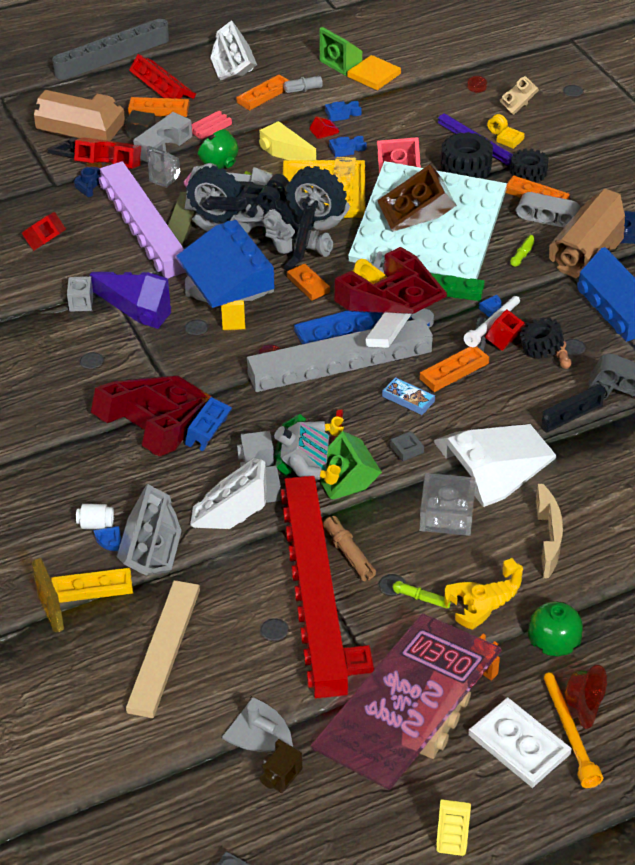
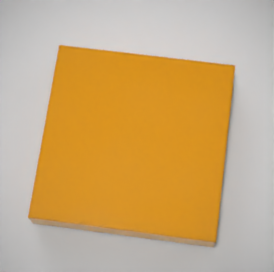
[348,55,401,90]

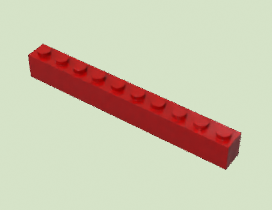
[280,476,348,699]

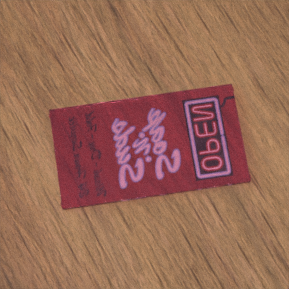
[311,613,502,790]

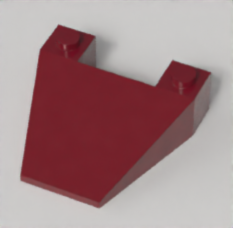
[334,247,447,314]
[91,376,212,457]

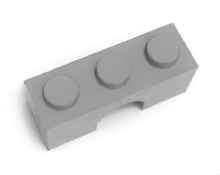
[133,112,193,165]
[237,431,281,503]

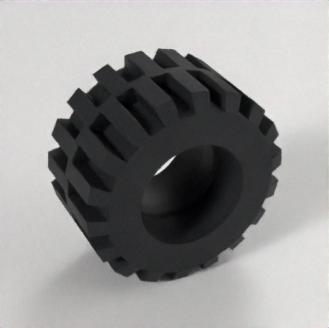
[441,132,493,179]

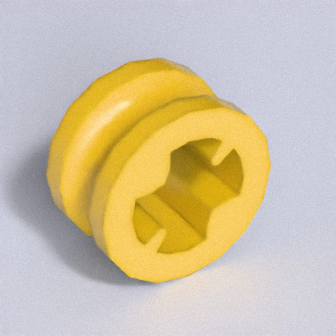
[487,114,508,134]

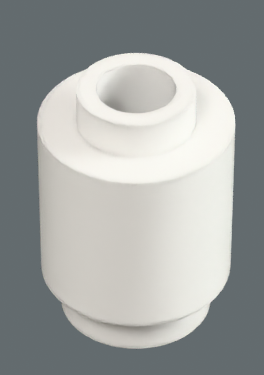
[76,504,114,530]

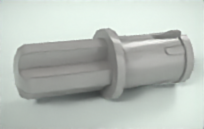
[284,76,322,93]

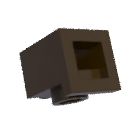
[259,739,303,793]

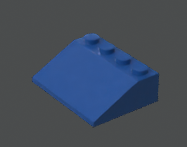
[176,220,274,308]

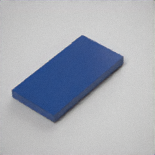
[294,310,384,344]

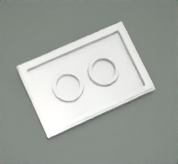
[469,697,572,788]

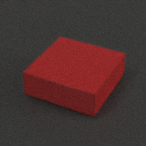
[343,645,374,676]

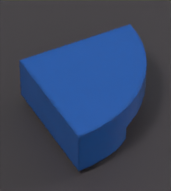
[479,295,502,317]
[94,526,121,551]

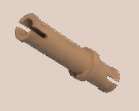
[323,516,376,581]

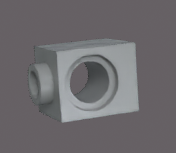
[67,277,93,312]

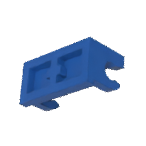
[185,397,232,451]

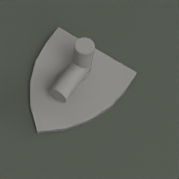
[222,697,293,752]

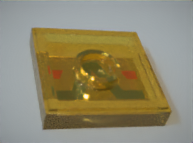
[31,558,64,633]

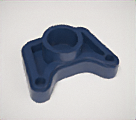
[74,167,101,197]

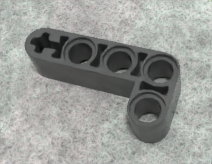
[588,354,635,399]

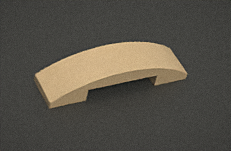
[536,484,563,578]

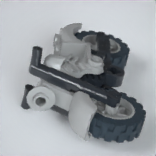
[186,166,350,271]

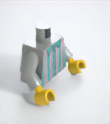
[274,417,344,485]

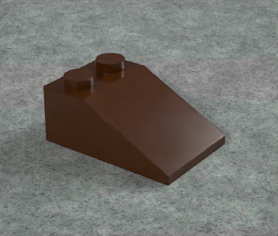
[377,164,457,232]

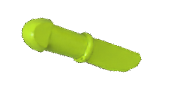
[510,235,534,267]
[392,581,451,608]

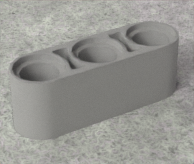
[516,192,581,228]

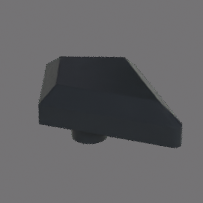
[47,137,77,158]

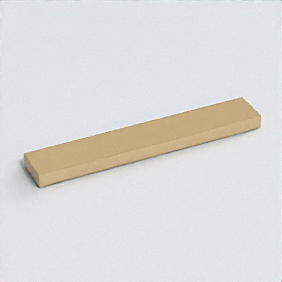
[126,580,200,718]

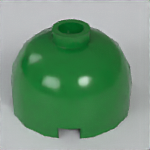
[198,129,238,170]
[528,601,583,656]

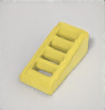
[436,799,471,856]

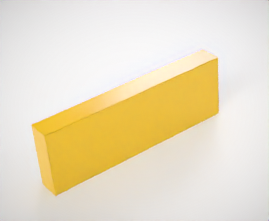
[52,568,133,603]

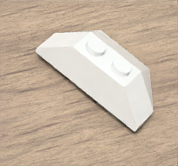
[211,20,257,80]
[190,458,267,529]

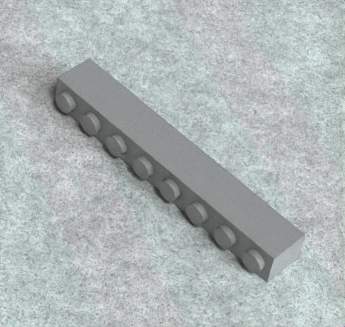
[247,318,433,392]

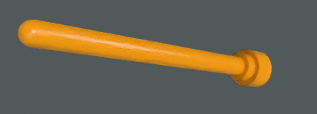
[544,672,604,788]

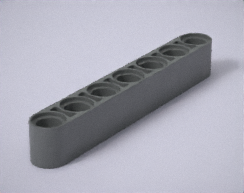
[52,19,169,80]

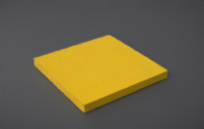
[283,160,365,218]

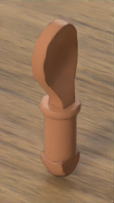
[555,341,571,369]

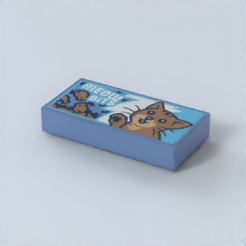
[382,377,435,415]

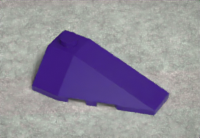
[90,272,171,329]

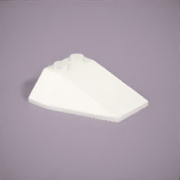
[434,424,556,507]

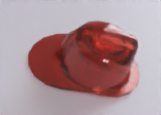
[565,665,607,729]

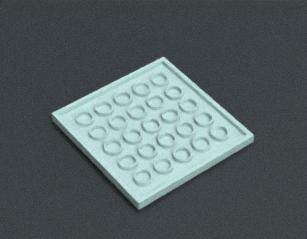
[348,161,507,279]

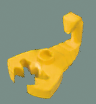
[444,558,523,630]

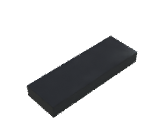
[541,384,605,433]

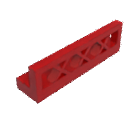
[129,54,196,99]

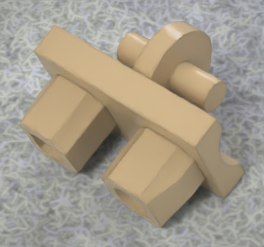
[500,76,539,115]

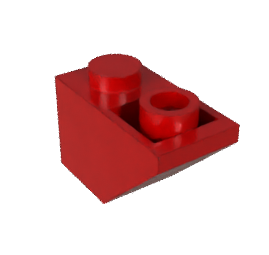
[22,212,66,251]
[485,309,526,351]

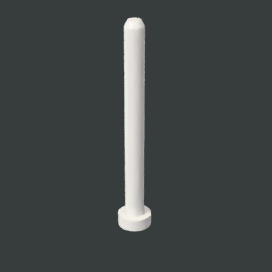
[464,296,520,347]

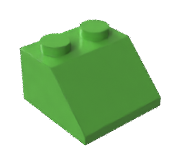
[320,27,362,76]
[320,431,382,500]

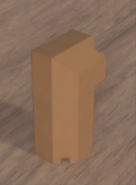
[34,90,125,141]
[549,189,625,278]

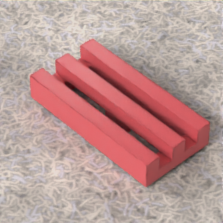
[192,111,232,140]

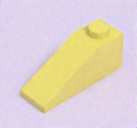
[259,121,316,160]

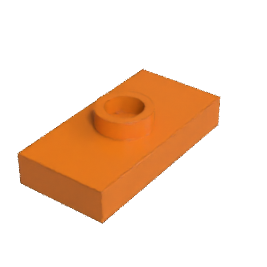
[287,264,330,300]

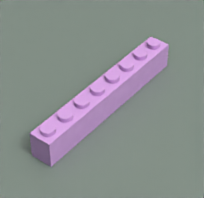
[98,161,186,278]

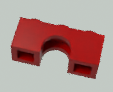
[74,137,141,169]

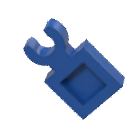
[325,101,362,121]
[329,136,367,158]

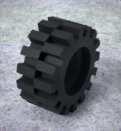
[510,148,549,183]
[520,317,564,359]

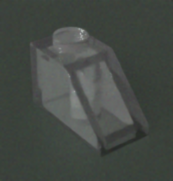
[146,146,180,188]

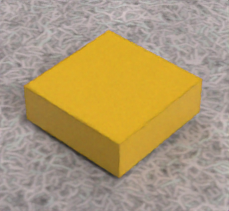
[497,127,525,149]

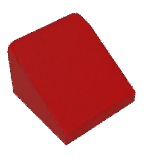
[310,117,339,139]

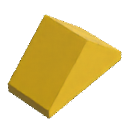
[221,300,245,330]

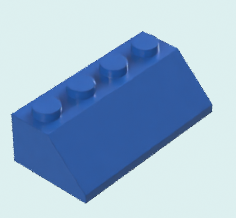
[577,247,635,342]

